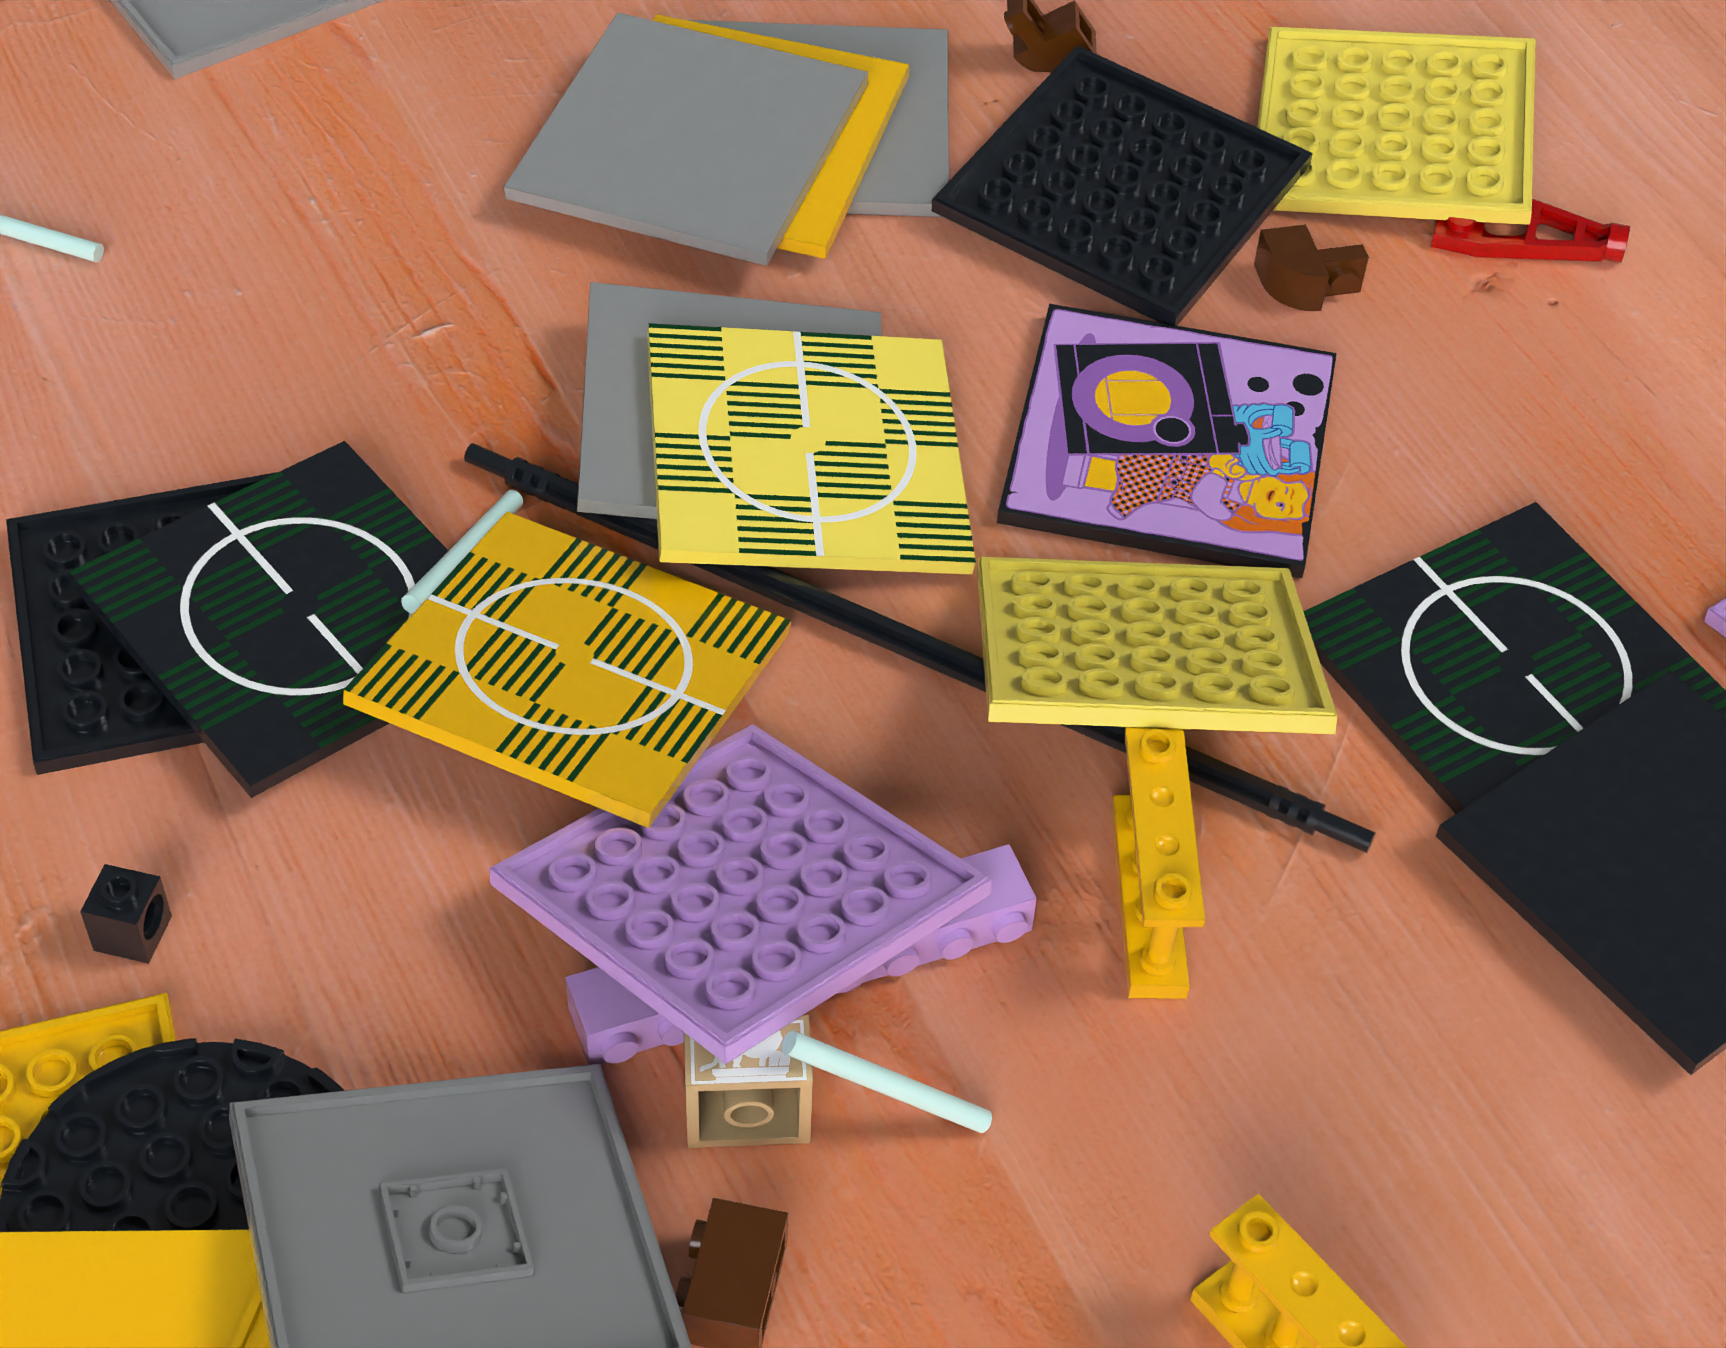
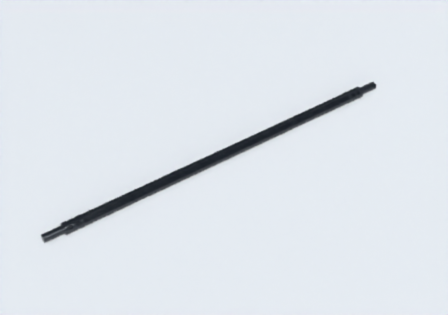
[464,443,1376,853]

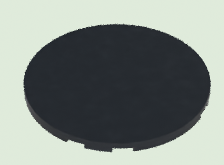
[0,1038,344,1232]

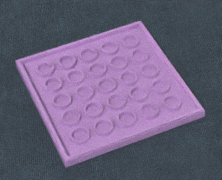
[489,724,992,1064]

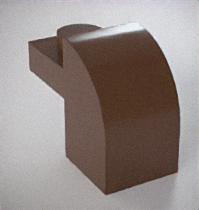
[1004,0,1097,73]
[1254,224,1369,311]

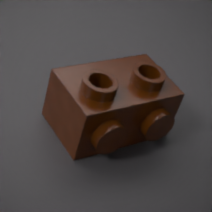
[675,1198,788,1348]

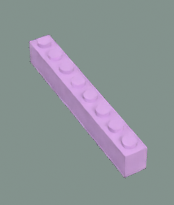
[565,844,1037,1065]

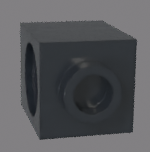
[80,864,172,964]

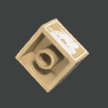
[684,1015,813,1148]

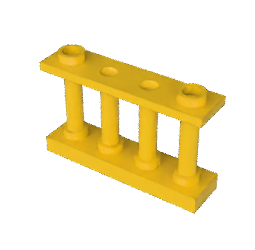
[1111,727,1205,999]
[1190,1193,1408,1348]

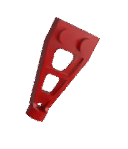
[1431,199,1631,263]

